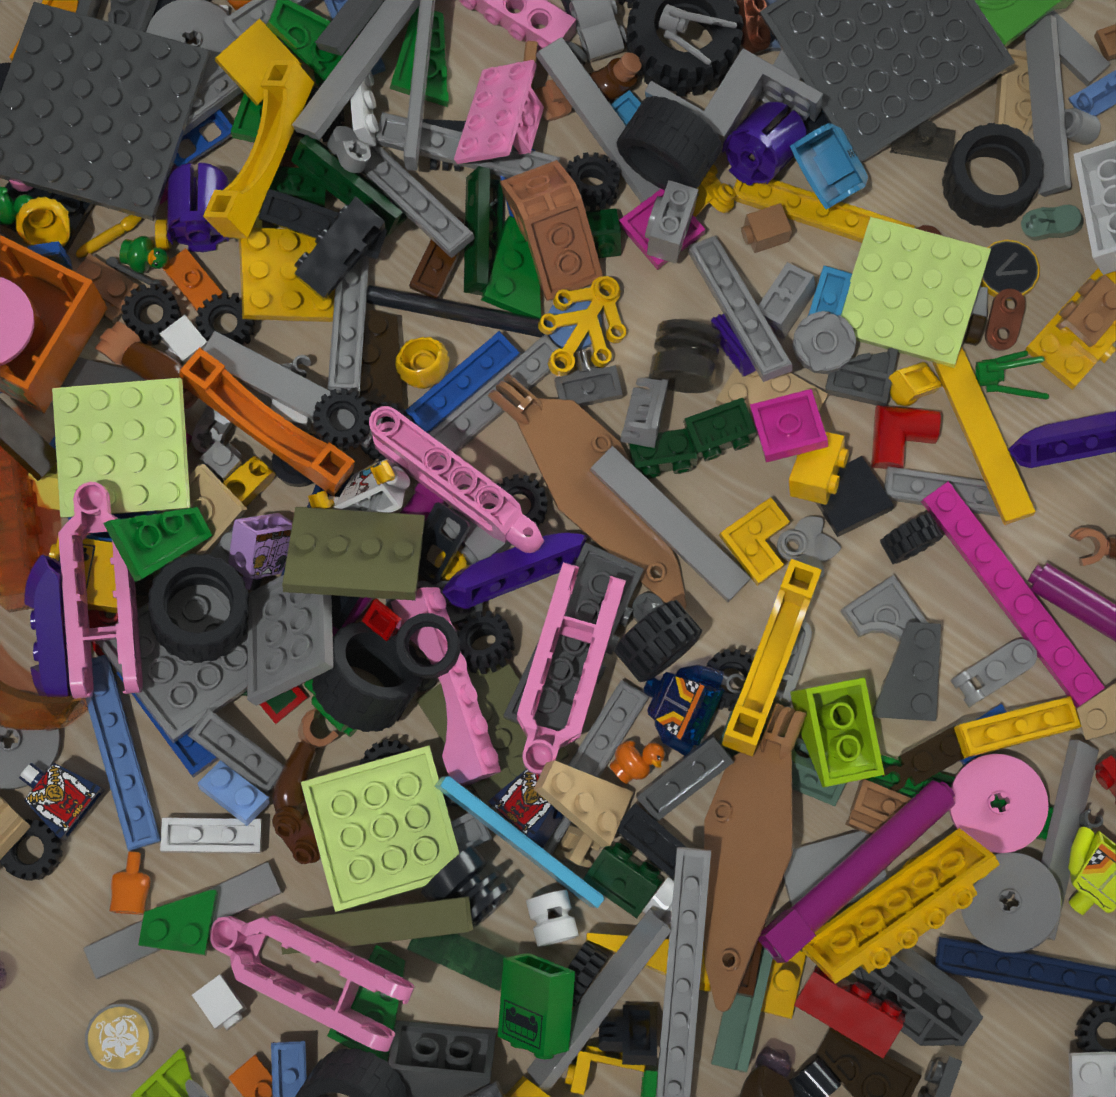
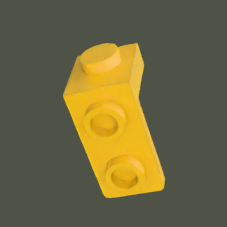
[565,1046,646,1095]

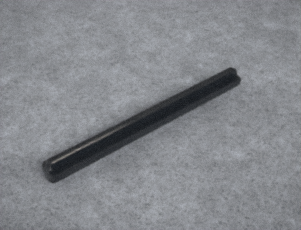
[366,285,547,338]

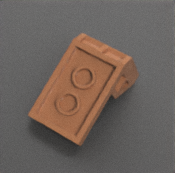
[500,160,603,301]

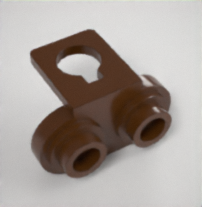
[272,807,321,864]

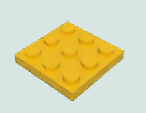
[239,227,335,322]

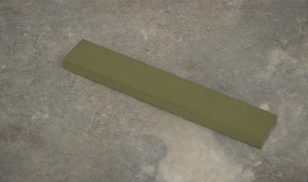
[281,896,473,955]

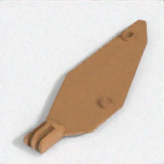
[487,373,687,609]
[704,703,807,1012]

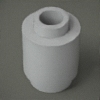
[1064,108,1101,145]

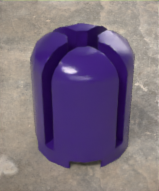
[722,102,807,186]
[167,162,229,252]

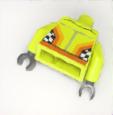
[1068,809,1116,915]

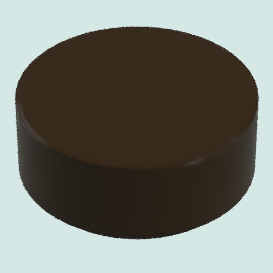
[964,313,985,346]

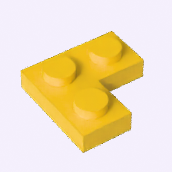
[719,497,790,586]

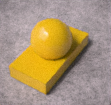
[888,362,942,406]

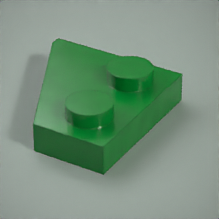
[138,890,218,956]

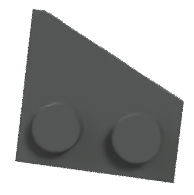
[824,348,898,406]

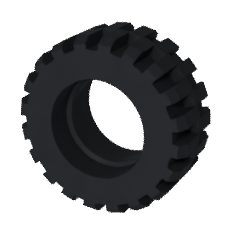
[626,0,743,96]

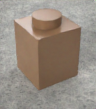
[741,203,792,253]

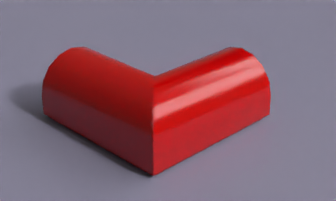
[871,405,941,469]

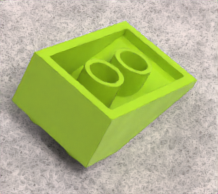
[790,677,885,787]

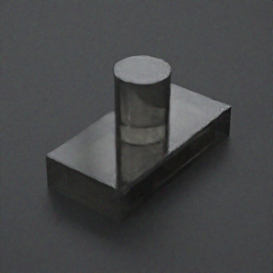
[890,121,956,163]

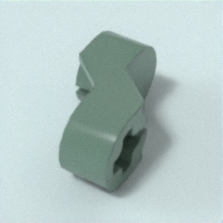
[1021,204,1083,241]

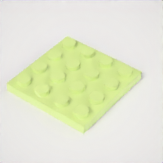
[841,217,991,368]
[52,378,191,518]
[301,745,460,912]

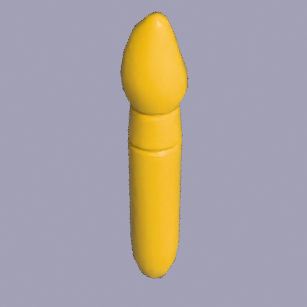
[76,215,142,258]

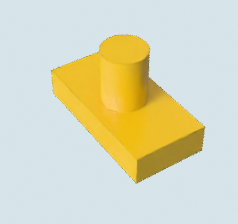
[761,951,806,1019]

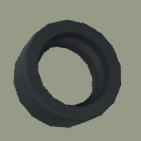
[396,613,460,679]

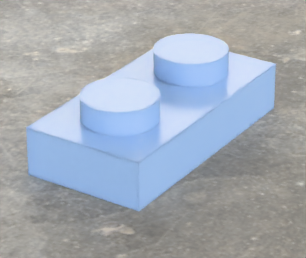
[198,760,270,826]

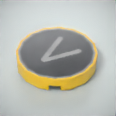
[980,240,1040,301]

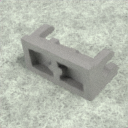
[758,262,816,340]
[620,377,668,448]

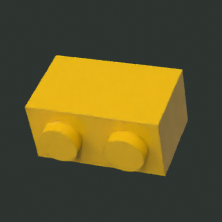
[789,432,849,505]

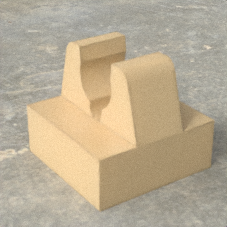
[554,826,600,867]

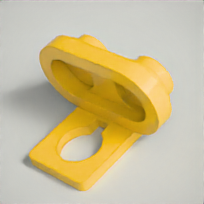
[693,164,735,217]

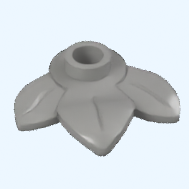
[777,516,841,579]

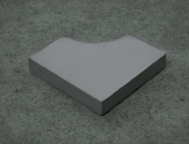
[840,575,928,642]

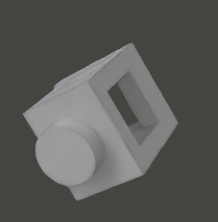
[200,440,246,483]

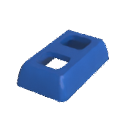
[174,109,232,167]

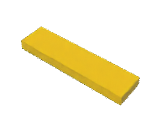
[954,696,1082,759]

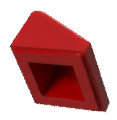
[362,598,402,641]

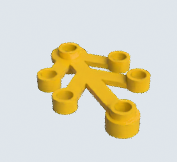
[538,276,626,376]

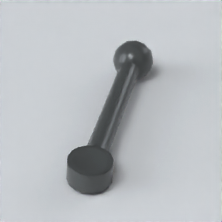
[106,257,163,288]

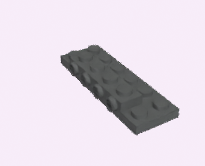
[503,542,644,731]

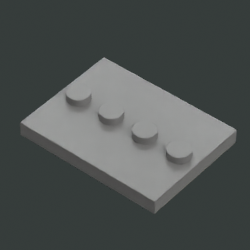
[247,575,333,706]

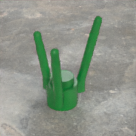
[975,351,1049,400]

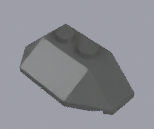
[854,948,983,1046]

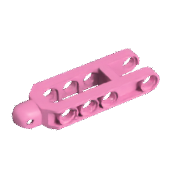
[369,406,544,553]
[58,482,143,699]
[517,562,626,775]
[210,915,415,1052]

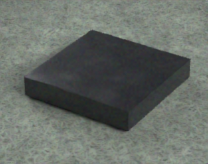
[815,456,894,537]

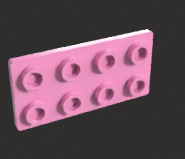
[454,60,544,164]

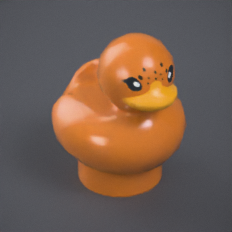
[609,740,665,784]

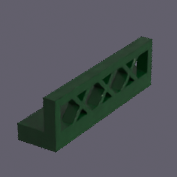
[291,135,407,237]
[464,166,503,296]

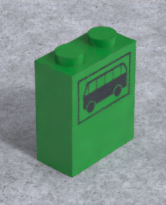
[497,953,575,1059]

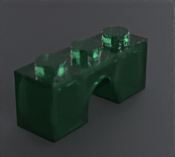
[407,934,506,993]

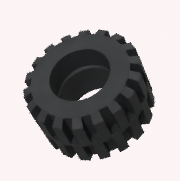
[614,600,702,682]

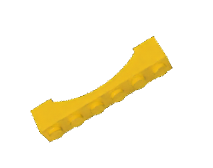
[203,60,315,239]
[722,559,822,757]

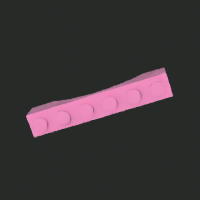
[391,587,501,786]

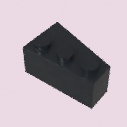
[294,196,385,301]

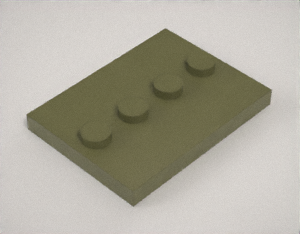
[282,507,425,601]
[416,658,569,807]

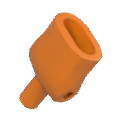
[109,852,150,915]

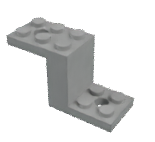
[645,48,823,153]

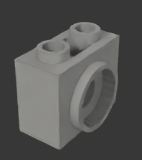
[645,180,698,264]

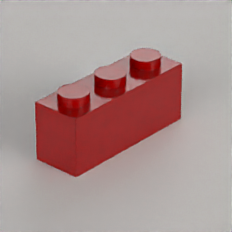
[794,965,906,1059]

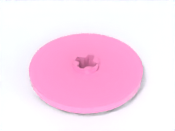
[0,277,34,366]
[949,754,1048,854]

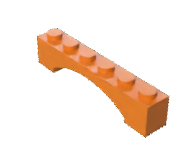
[179,347,355,496]

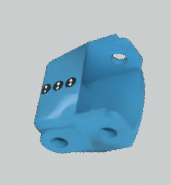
[790,123,868,210]

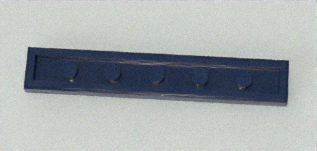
[933,937,1116,1005]

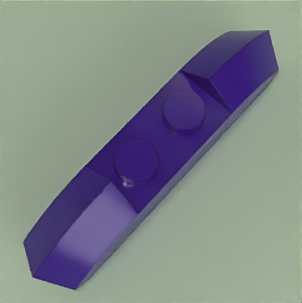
[1008,411,1116,468]
[442,533,587,609]
[25,555,73,715]

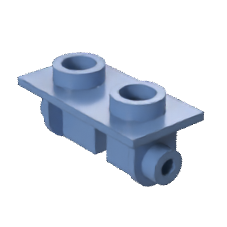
[1068,70,1116,116]

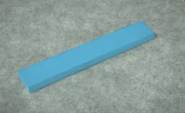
[435,776,604,908]

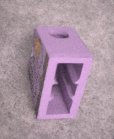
[228,513,293,590]

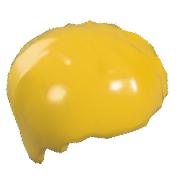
[16,197,70,247]
[395,337,450,389]

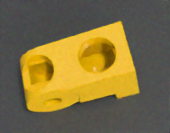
[223,456,276,507]

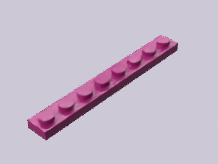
[921,481,1105,708]

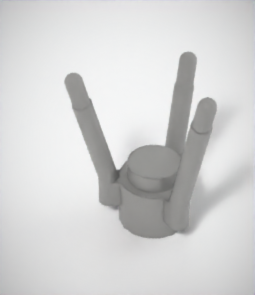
[659,4,737,65]

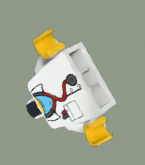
[308,459,410,513]

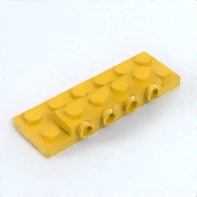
[1025,268,1116,390]
[802,828,1000,984]

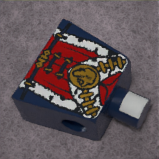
[19,763,105,841]
[488,769,564,848]

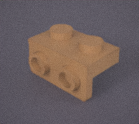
[1055,275,1116,347]

